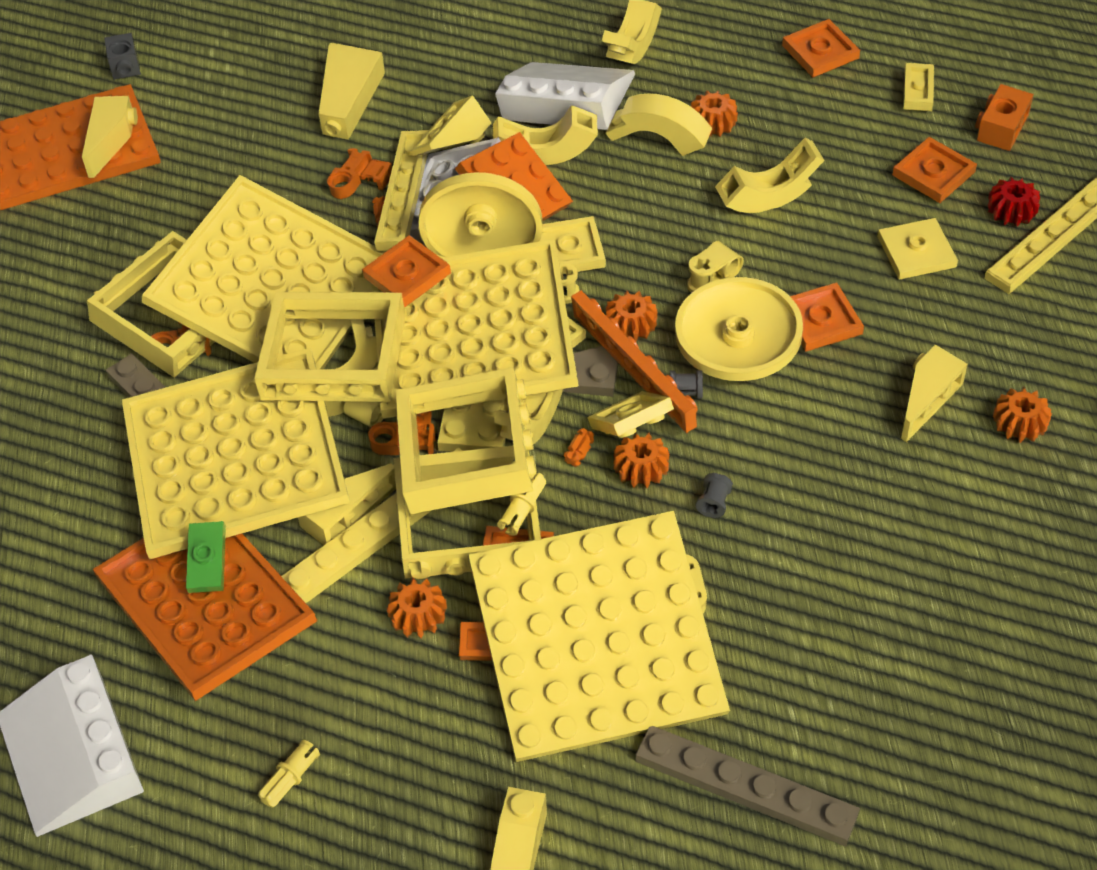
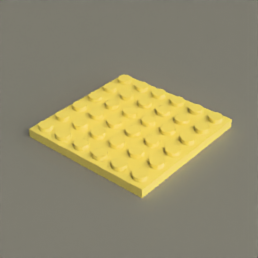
[142,175,385,369]
[372,239,579,419]
[122,348,350,559]
[469,511,730,762]

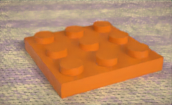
[455,132,573,221]

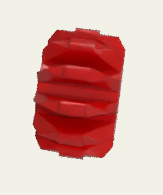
[988,176,1040,227]

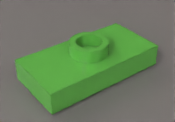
[186,521,226,593]

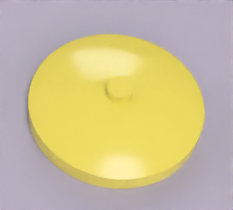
[418,172,542,257]
[675,277,803,381]

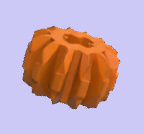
[690,90,738,137]
[606,290,657,342]
[993,387,1052,443]
[614,432,669,489]
[387,578,447,639]

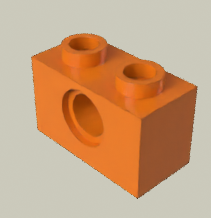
[975,84,1034,151]

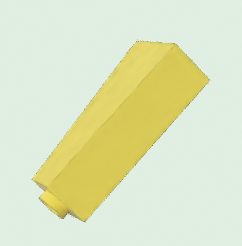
[319,43,385,140]

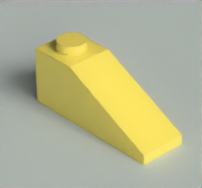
[410,95,491,156]
[82,96,138,178]
[901,345,968,442]
[298,463,396,545]
[490,787,547,870]

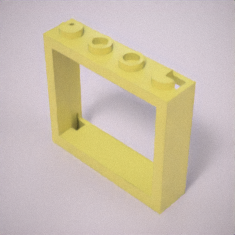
[87,231,215,378]
[254,292,406,402]
[395,367,537,514]
[394,446,541,579]

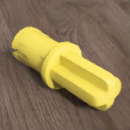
[497,473,546,536]
[258,740,320,808]

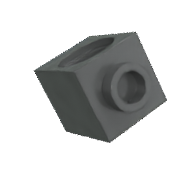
[104,33,141,80]

